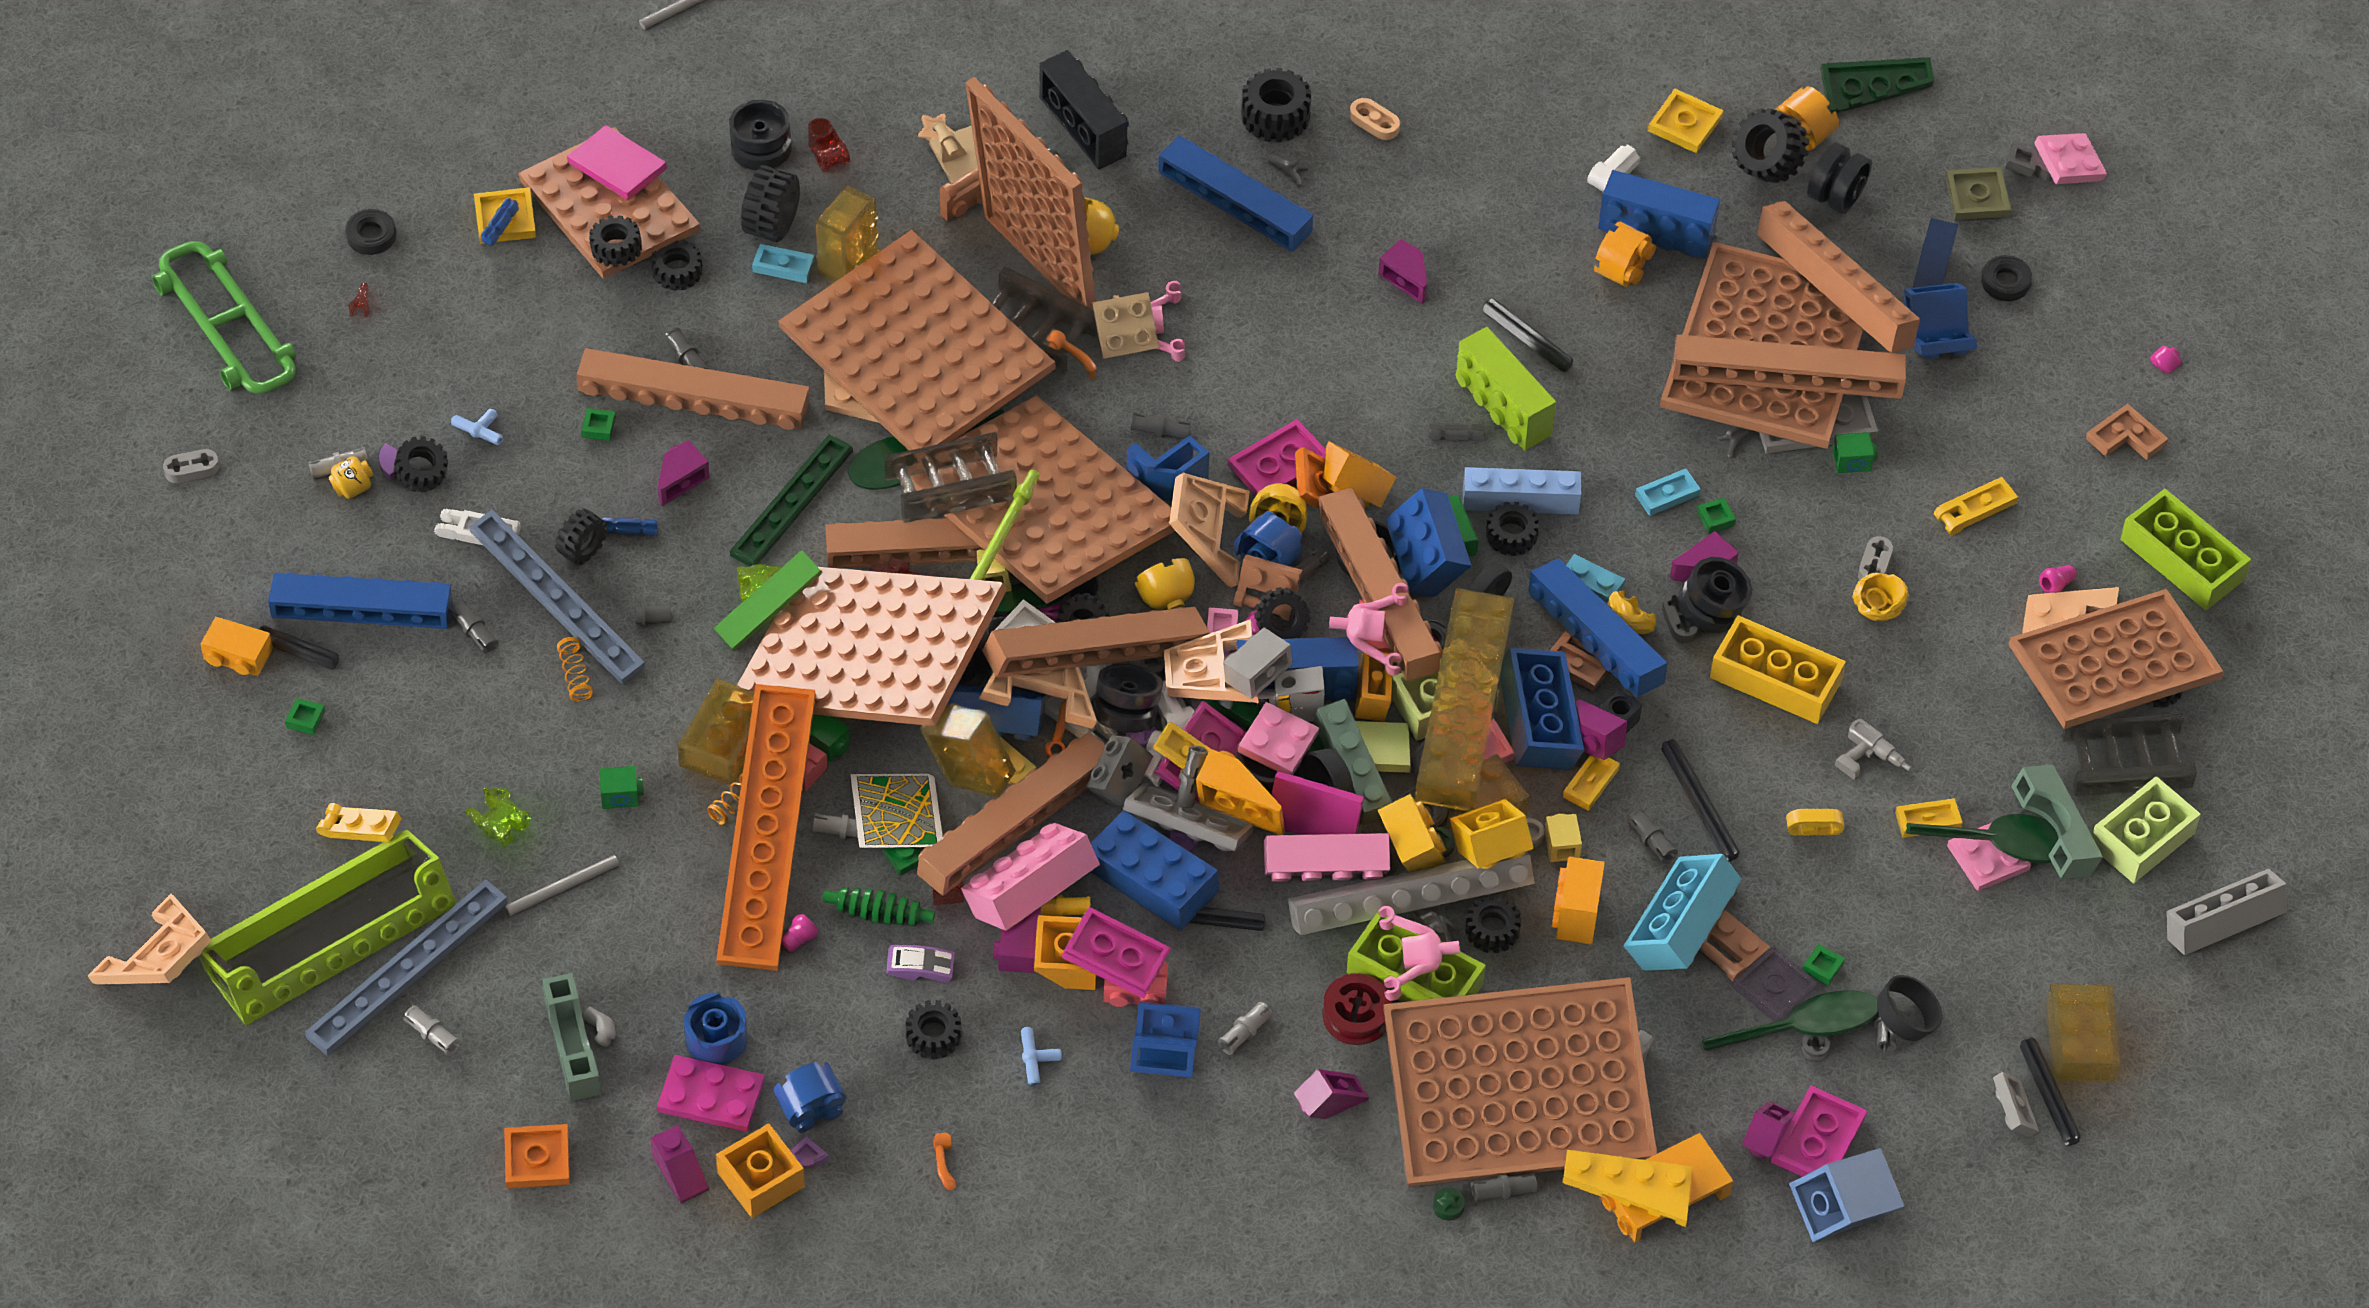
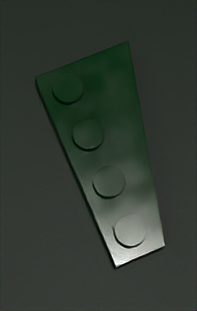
[1821,57,1934,114]

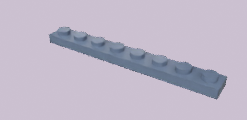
[469,509,645,685]
[305,879,508,1056]

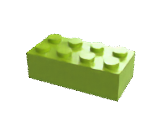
[1456,326,1556,451]
[2120,489,2251,611]
[1347,910,1486,1002]

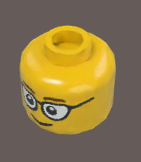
[328,456,374,499]

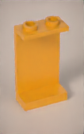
[1601,1133,1733,1243]

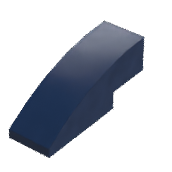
[1912,218,1958,288]

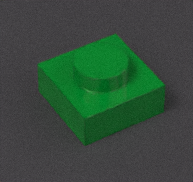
[581,408,616,441]
[1697,498,1736,534]
[285,698,325,735]
[884,847,921,876]
[1802,944,1845,986]

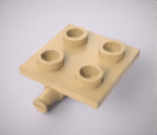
[929,121,977,184]
[1092,292,1159,359]

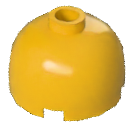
[1084,198,1119,255]
[1249,483,1308,533]
[1135,558,1195,610]

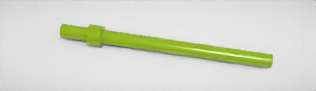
[970,470,1040,580]

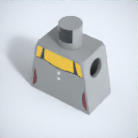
[1257,666,1324,725]

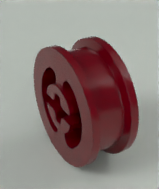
[1322,973,1392,1045]

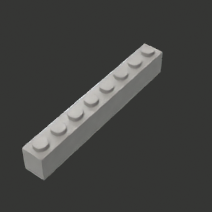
[1288,852,1535,935]

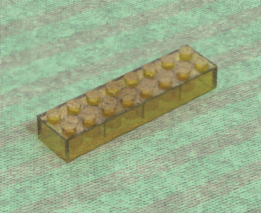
[1415,588,1515,811]

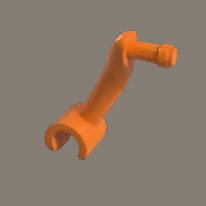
[1046,330,1097,379]
[1045,699,1067,757]
[933,1133,956,1190]

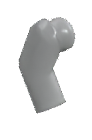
[583,1006,616,1047]

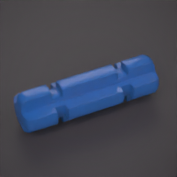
[481,198,519,246]
[602,517,658,535]

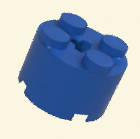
[1234,511,1302,567]
[684,993,747,1065]
[773,1062,846,1133]

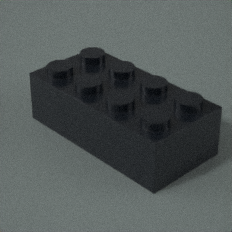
[1039,50,1129,170]

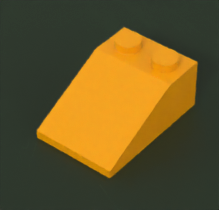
[1196,749,1285,835]

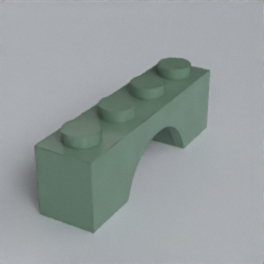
[1313,699,1392,826]
[2011,765,2103,879]
[542,973,601,1102]

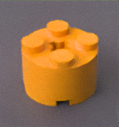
[1776,86,1839,151]
[1594,221,1656,287]

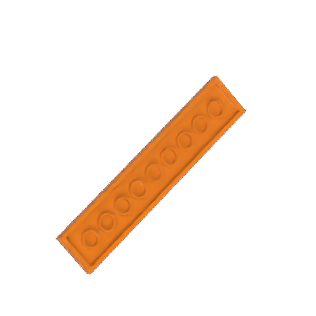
[716,684,816,971]

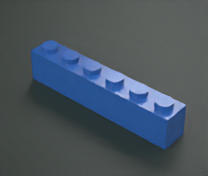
[1158,135,1314,252]
[1528,558,1667,697]
[268,572,452,629]

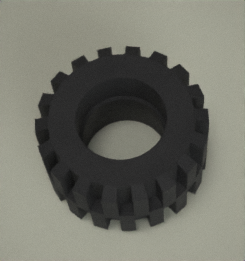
[1241,68,1311,142]
[1732,108,1809,183]
[741,165,800,242]

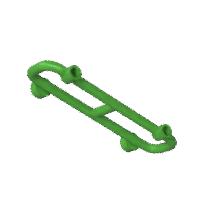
[152,241,296,394]

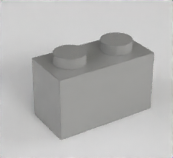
[1223,628,1292,699]

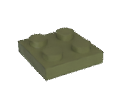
[1945,167,2011,220]

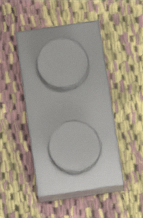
[1993,1072,2039,1137]

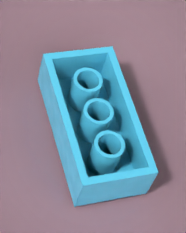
[1624,854,1742,971]

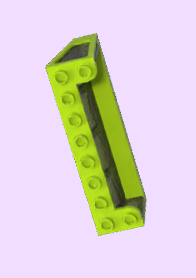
[199,829,457,1026]

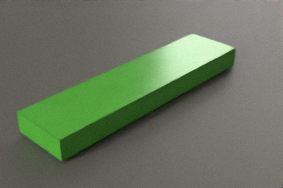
[714,550,822,651]

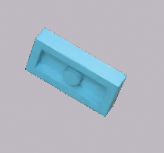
[752,244,815,283]
[1635,468,1701,516]
[1566,554,1625,603]

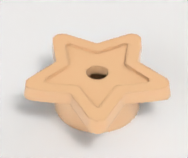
[918,114,953,141]

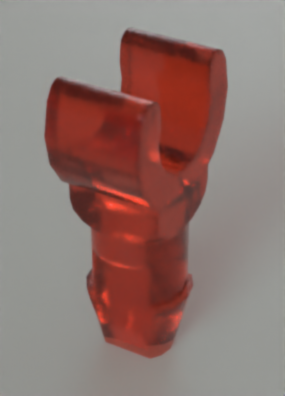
[349,283,369,317]

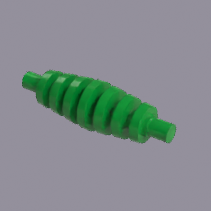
[822,887,935,926]

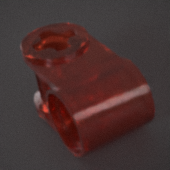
[808,118,850,173]

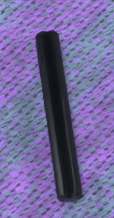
[1483,298,1573,372]
[2020,1037,2081,1146]

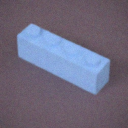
[1463,467,1581,514]

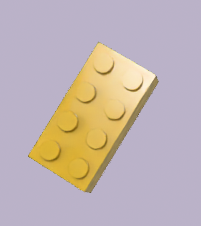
[1710,615,1846,724]

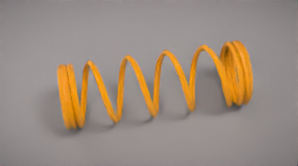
[557,637,593,702]
[707,774,743,825]

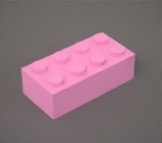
[961,823,1100,931]
[1264,833,1390,882]

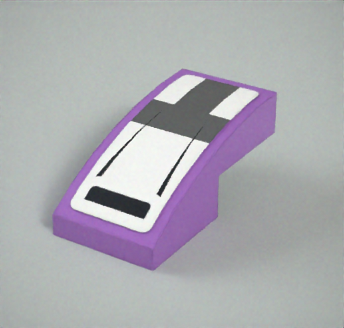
[886,945,955,983]

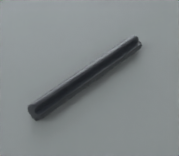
[1661,739,1740,861]

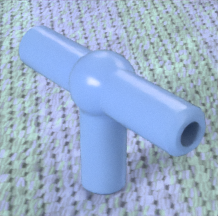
[451,409,503,446]
[1021,1027,1062,1086]

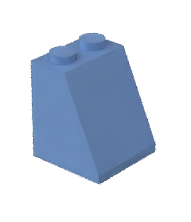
[1789,1148,1905,1242]

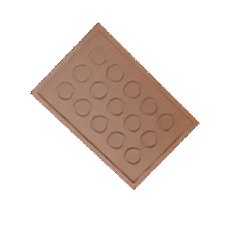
[518,127,701,279]
[2009,589,2224,729]

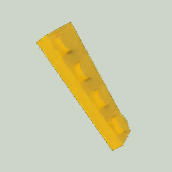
[1563,1150,1693,1227]

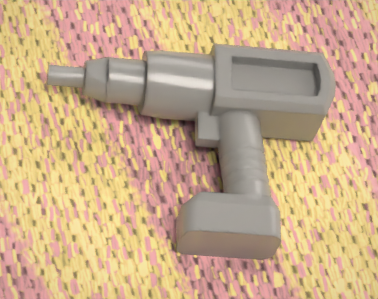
[1835,718,1912,780]

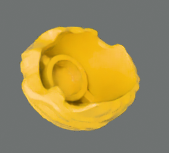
[1852,573,1909,621]
[1607,590,1657,634]

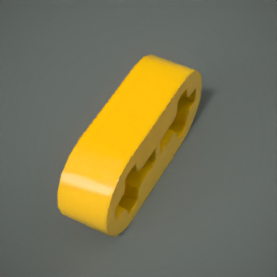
[1786,809,1845,835]

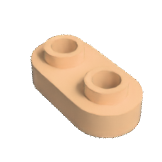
[1350,98,1400,140]

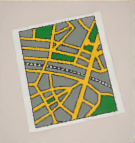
[850,774,942,848]

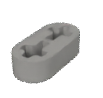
[163,449,219,483]
[1858,536,1893,581]

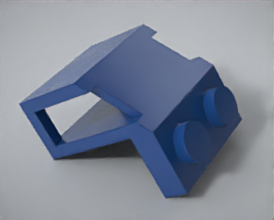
[1904,283,1977,359]
[1127,435,1210,501]
[1130,1001,1201,1078]

